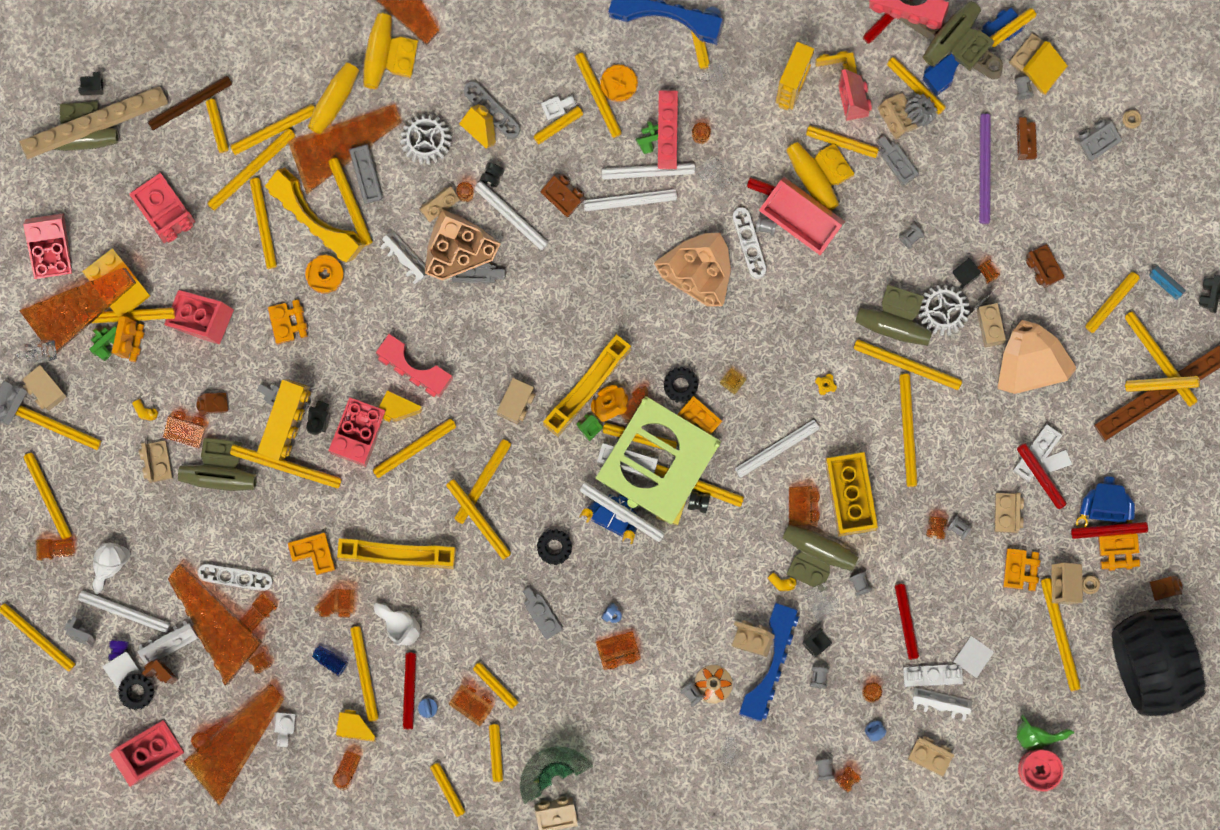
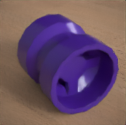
[108,641,129,661]

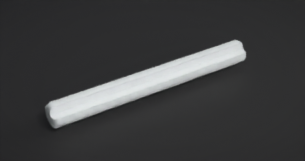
[602,163,695,179]
[475,181,548,250]
[583,189,677,211]
[735,420,820,478]
[580,483,664,542]
[78,591,170,633]

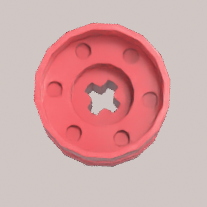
[1018,749,1063,791]

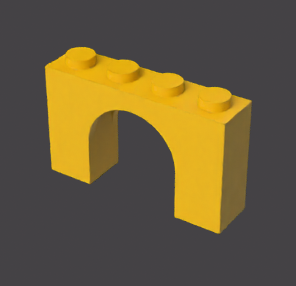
[775,42,814,110]

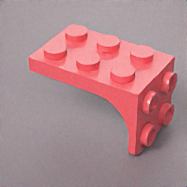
[129,173,195,244]

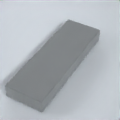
[349,145,383,205]

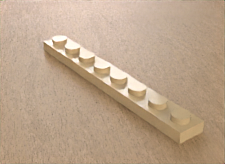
[19,86,168,160]

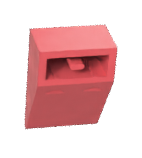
[23,213,72,279]
[328,397,385,467]

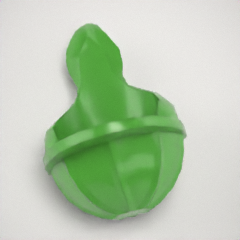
[1017,715,1074,751]

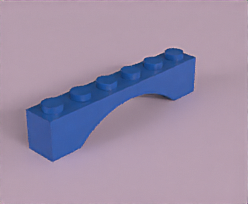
[608,0,724,45]
[922,7,1025,97]
[739,603,800,722]

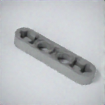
[464,82,520,140]

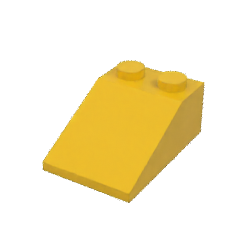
[82,248,150,318]

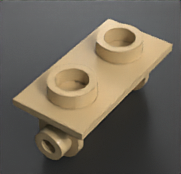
[419,186,459,223]

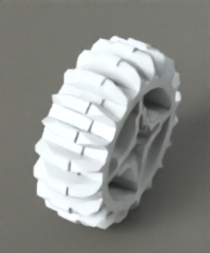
[400,114,451,165]
[918,285,970,336]

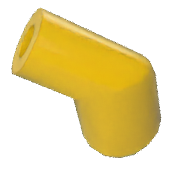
[132,399,158,421]
[767,572,797,591]

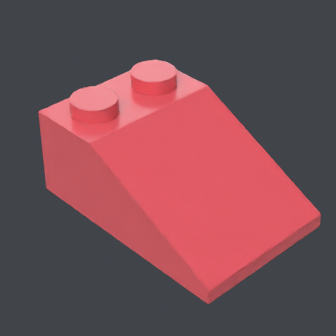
[838,69,872,121]
[164,290,234,345]
[109,720,184,787]

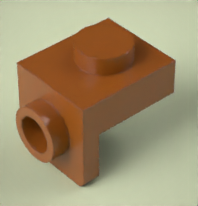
[196,393,228,416]
[1150,576,1183,601]

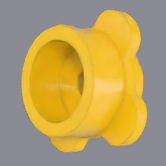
[815,374,837,395]

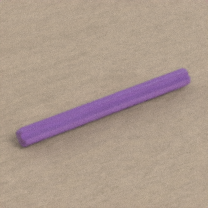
[979,114,991,224]

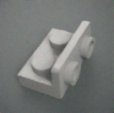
[1074,119,1122,161]
[0,381,27,425]
[65,616,95,648]

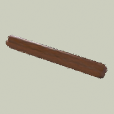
[148,76,232,130]

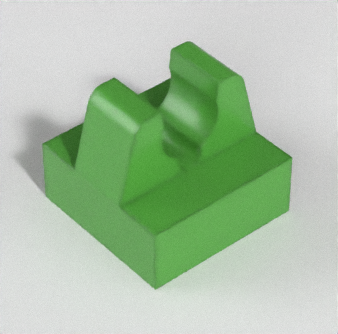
[577,414,603,441]

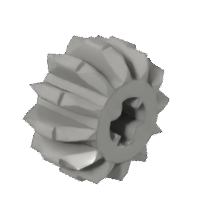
[904,94,937,127]

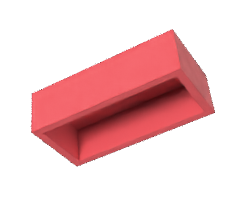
[759,177,845,255]

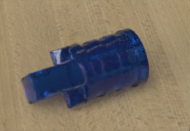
[312,646,348,677]

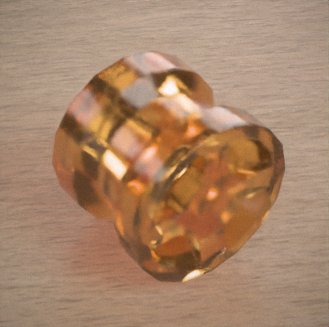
[692,122,711,144]
[248,651,272,675]
[862,682,883,703]

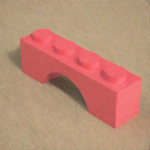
[869,0,949,29]
[658,91,678,169]
[376,334,453,397]

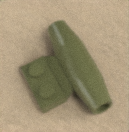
[923,1,994,71]
[53,102,118,151]
[855,285,933,346]
[178,438,257,491]
[782,524,859,591]

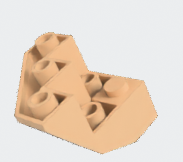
[425,209,500,281]
[654,233,731,306]
[998,320,1076,394]

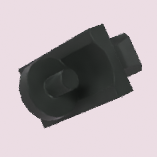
[1199,275,1220,313]
[306,401,329,435]

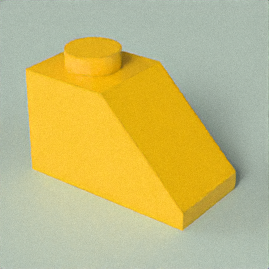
[459,104,496,149]
[379,390,423,423]
[336,709,376,742]

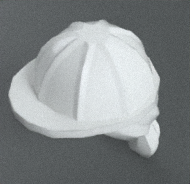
[93,542,130,595]
[374,602,420,646]

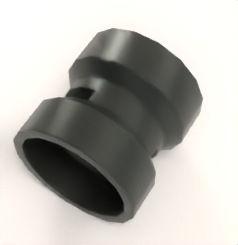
[480,162,505,188]
[688,491,710,514]

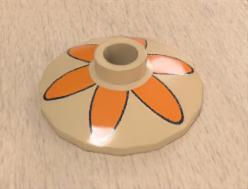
[694,665,733,704]

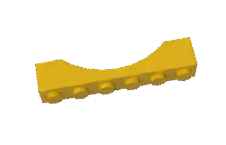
[265,167,367,263]
[543,334,631,437]
[337,538,456,569]

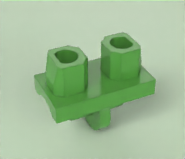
[635,121,658,154]
[89,326,117,361]

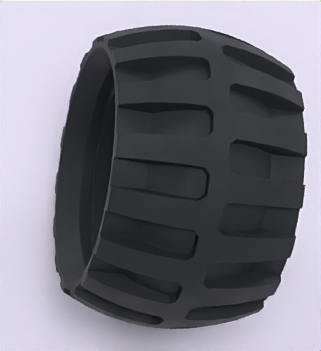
[1111,608,1206,716]

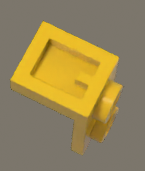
[815,51,857,74]

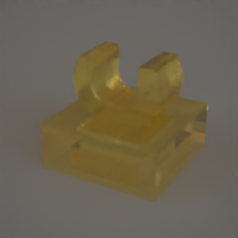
[720,368,746,395]

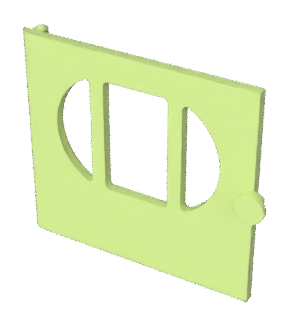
[595,396,721,525]

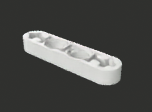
[733,208,766,279]
[198,564,273,592]

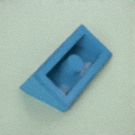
[1149,266,1186,300]

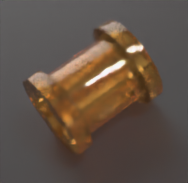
[456,182,474,202]
[978,259,1001,284]

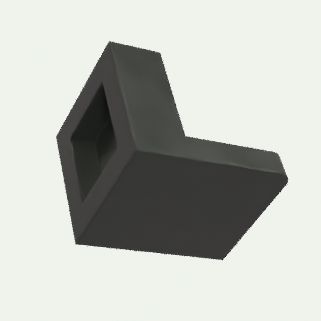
[78,72,103,96]
[952,258,981,290]
[802,627,832,658]

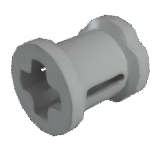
[1014,77,1034,100]
[755,216,776,236]
[899,224,924,249]
[947,516,973,540]
[850,572,872,597]
[809,667,829,689]
[680,681,705,707]
[815,759,835,781]

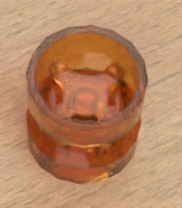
[926,516,948,539]
[835,766,862,793]

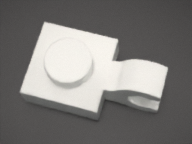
[541,96,576,122]
[273,712,295,747]

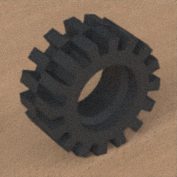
[664,367,698,403]
[537,529,572,565]
[118,674,154,710]

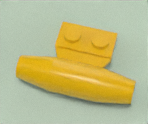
[363,13,418,89]
[308,62,359,135]
[786,142,855,211]

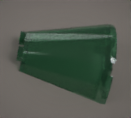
[520,747,593,805]

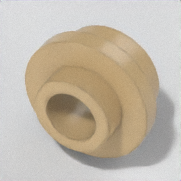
[1122,110,1142,129]
[1082,575,1100,594]

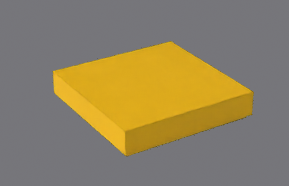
[1022,41,1068,94]

